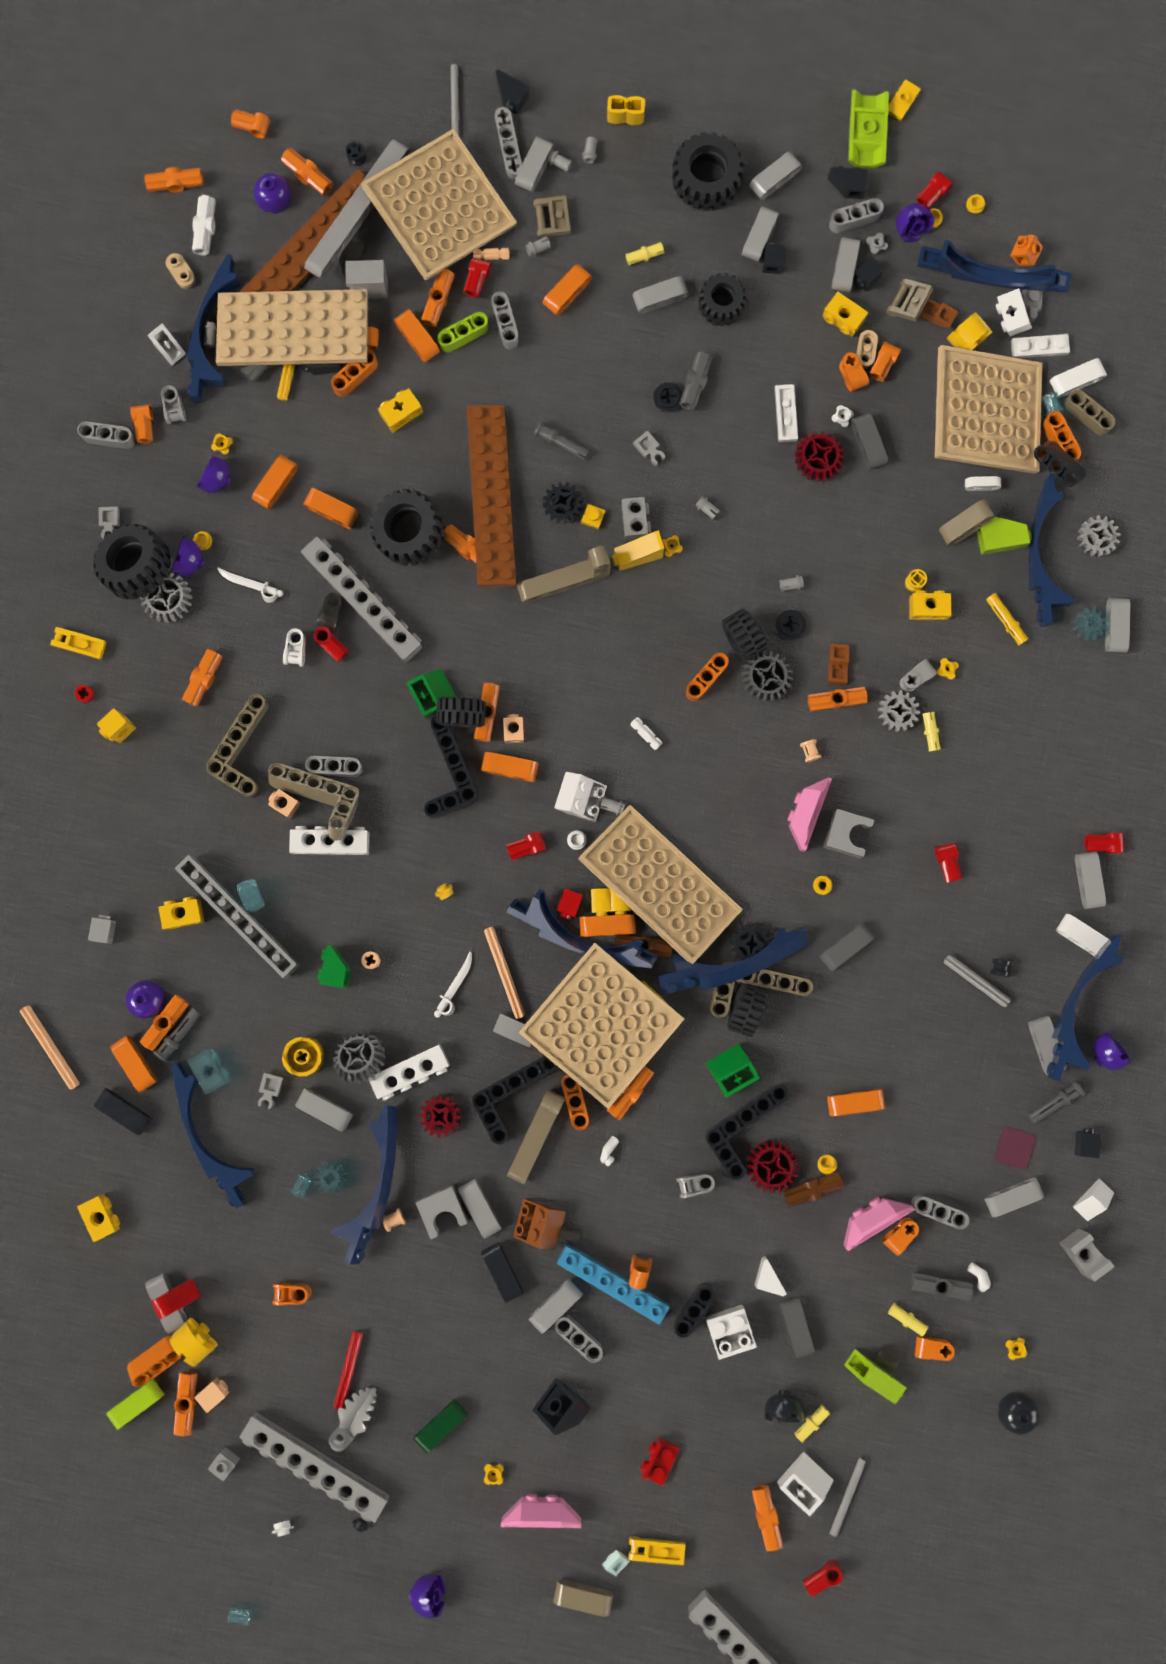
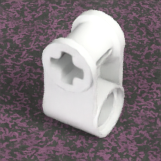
[283,629,307,667]

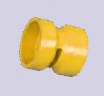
[905,569,927,592]

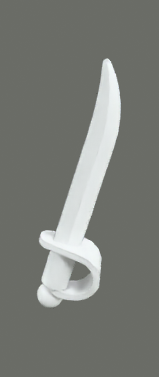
[218,568,283,603]
[434,952,472,1018]

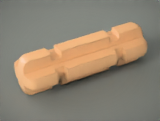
[473,248,510,260]

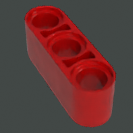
[151,1278,201,1320]

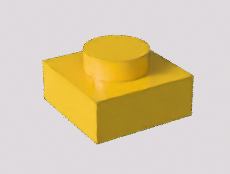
[581,504,605,529]

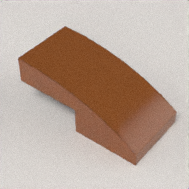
[919,298,958,329]
[827,643,849,685]

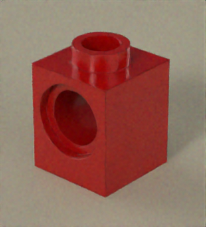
[557,889,583,920]

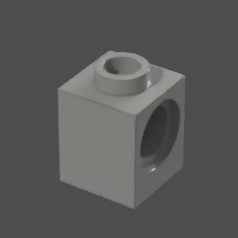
[88,915,116,944]
[208,1447,240,1481]

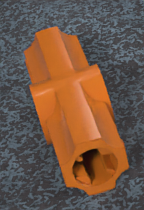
[281,148,334,196]
[144,167,204,193]
[421,269,455,327]
[444,524,476,564]
[182,649,223,707]
[474,683,500,742]
[808,687,867,712]
[139,994,190,1052]
[606,1066,654,1120]
[173,1371,198,1436]
[752,1484,783,1551]

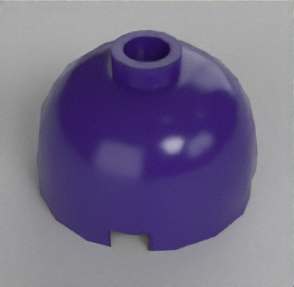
[254,173,292,214]
[896,203,935,243]
[196,454,231,493]
[171,537,204,576]
[125,980,166,1019]
[1093,1031,1132,1071]
[409,1574,445,1618]

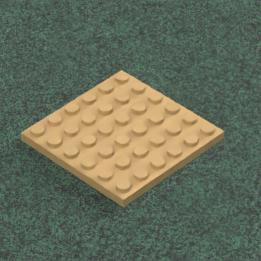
[361,129,517,281]
[935,345,1042,474]
[518,942,684,1109]

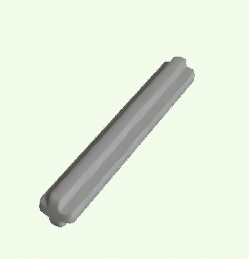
[944,955,1011,1007]

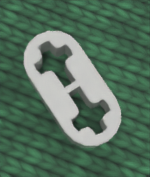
[965,476,1001,491]

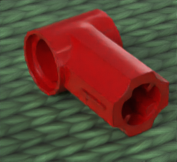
[916,171,953,209]
[463,257,491,298]
[314,627,349,663]
[506,831,547,861]
[1084,833,1124,853]
[934,842,963,883]
[802,1560,843,1597]

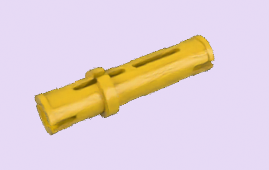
[986,593,1029,646]

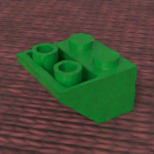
[406,669,456,720]
[317,945,352,988]
[705,1043,760,1098]

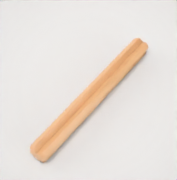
[484,927,525,1019]
[20,1006,80,1090]

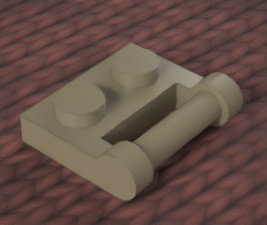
[533,195,571,239]
[886,279,933,322]

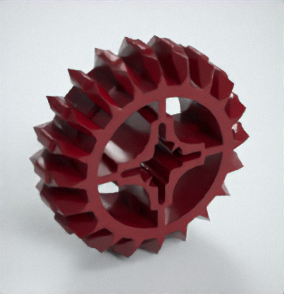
[794,431,845,482]
[746,1140,799,1194]

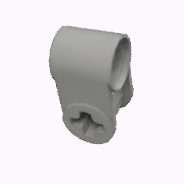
[161,386,186,425]
[900,659,938,692]
[676,1173,715,1198]

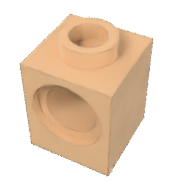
[503,714,524,743]
[268,789,301,819]
[195,1378,230,1413]

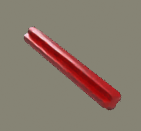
[334,1331,363,1410]

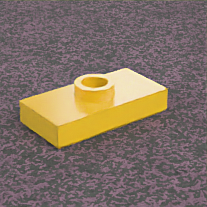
[888,79,921,121]

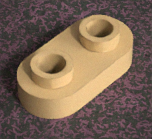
[166,253,196,289]
[856,330,878,369]

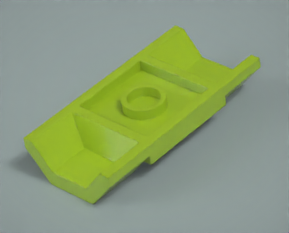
[848,89,889,169]

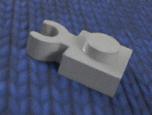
[633,431,665,466]
[99,507,120,540]
[258,1072,284,1109]

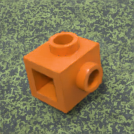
[1010,235,1043,266]

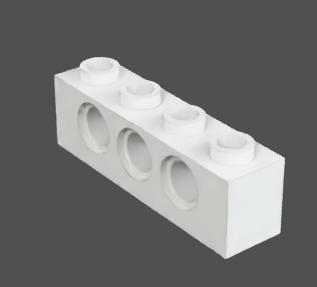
[289,826,370,855]
[369,1044,450,1100]

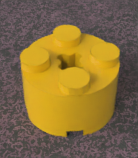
[946,312,992,350]
[282,1037,325,1076]
[170,1318,218,1367]

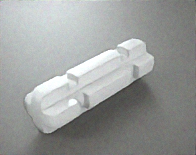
[630,717,662,750]

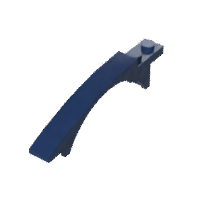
[917,240,1072,292]
[187,254,240,403]
[1028,474,1074,627]
[507,889,658,968]
[658,928,808,995]
[1047,935,1123,1081]
[172,1061,256,1209]
[331,1104,397,1264]

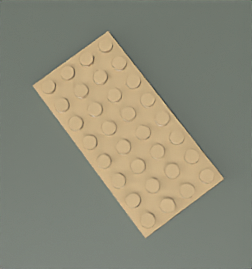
[216,289,368,366]
[578,805,743,964]

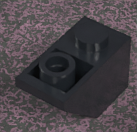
[828,166,867,199]

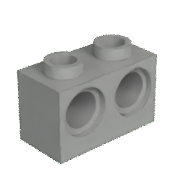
[621,497,651,541]

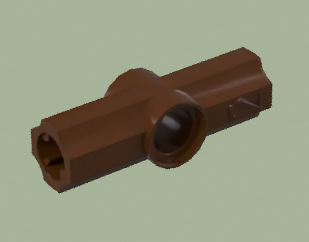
[614,935,672,958]
[783,1171,844,1208]

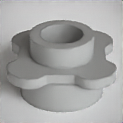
[866,233,888,254]

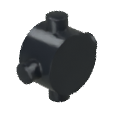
[352,1518,368,1532]

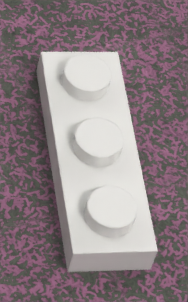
[1011,334,1070,359]
[774,384,798,442]

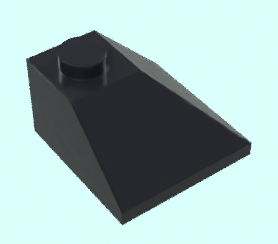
[532,1378,591,1435]

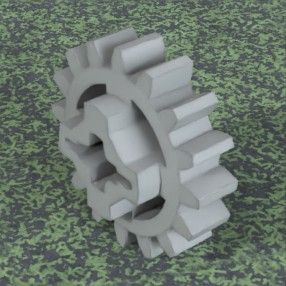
[1077,515,1121,558]
[877,690,920,732]

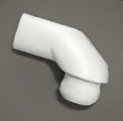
[600,1136,619,1166]
[967,1262,991,1292]

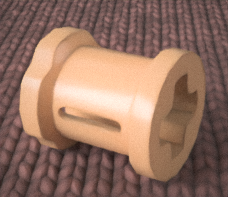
[800,739,822,763]
[361,951,381,969]
[382,1208,406,1232]

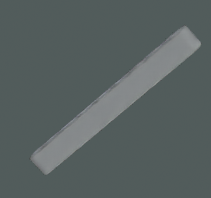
[305,139,410,279]

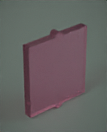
[994,1127,1035,1170]

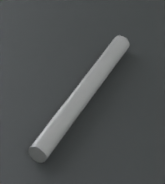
[451,64,459,136]
[829,1457,866,1537]

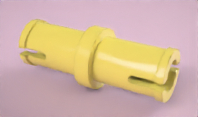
[625,242,664,266]
[922,712,941,752]
[888,1303,928,1337]
[794,1404,831,1443]

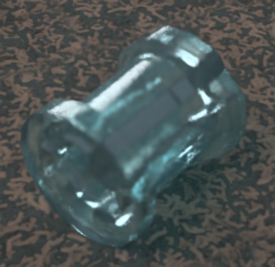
[1041,392,1064,416]
[289,1173,314,1199]
[228,1604,252,1627]

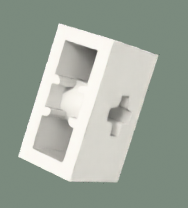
[995,289,1032,337]

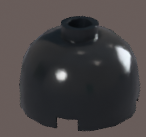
[764,1390,804,1423]
[998,1392,1039,1435]

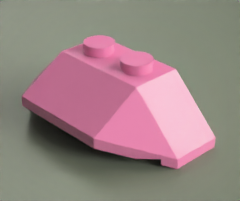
[787,777,832,852]
[843,1197,915,1251]
[501,1494,581,1528]

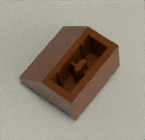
[513,1199,566,1250]

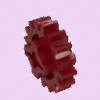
[419,1095,462,1138]

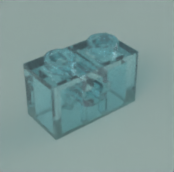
[187,1048,230,1095]

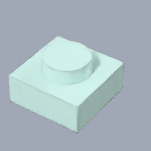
[602,1550,630,1576]

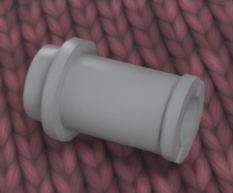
[582,137,597,164]
[547,151,572,172]
[525,236,550,256]
[203,322,217,348]
[696,496,720,520]
[779,575,804,592]
[600,797,625,816]

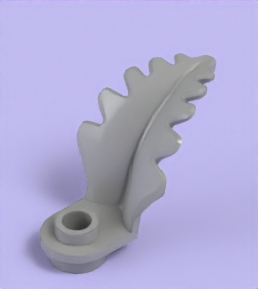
[329,1387,377,1451]

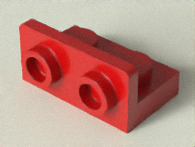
[639,1437,680,1486]

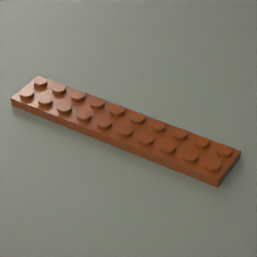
[240,169,375,292]
[466,405,516,587]

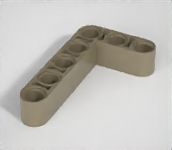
[516,546,611,604]
[206,694,268,798]
[268,763,359,841]
[710,962,813,1017]
[507,1089,565,1185]

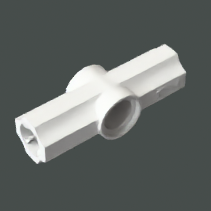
[192,195,216,256]

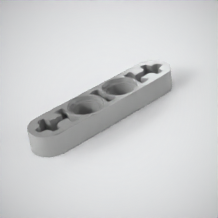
[495,107,522,179]

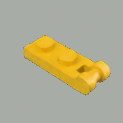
[50,627,107,660]
[628,1536,685,1565]

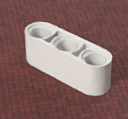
[1050,358,1107,398]
[1056,914,1108,956]

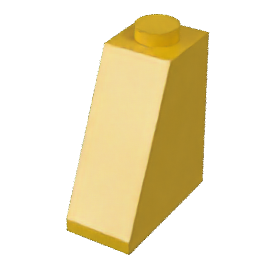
[612,530,664,571]

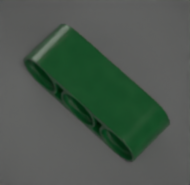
[413,1399,468,1454]

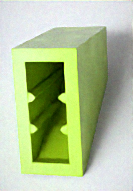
[977,517,1032,555]
[844,1349,906,1404]

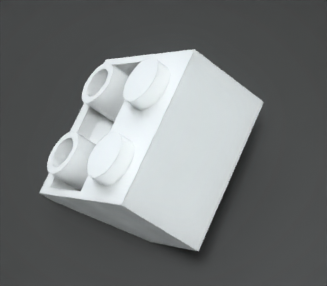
[554,772,607,822]
[705,1305,757,1360]
[777,1452,834,1516]

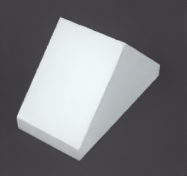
[148,324,186,365]
[1072,1179,1114,1221]
[755,1256,787,1296]

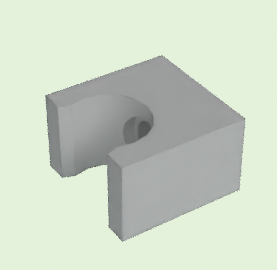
[346,260,388,299]
[823,809,874,859]
[415,1184,469,1239]
[1060,1228,1114,1282]

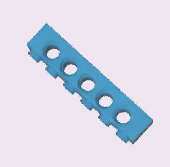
[557,1243,669,1325]

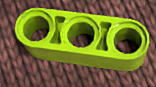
[438,312,489,353]
[106,1378,165,1430]

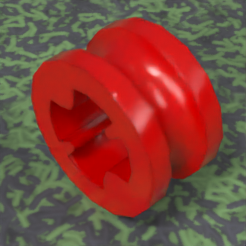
[75,685,94,703]

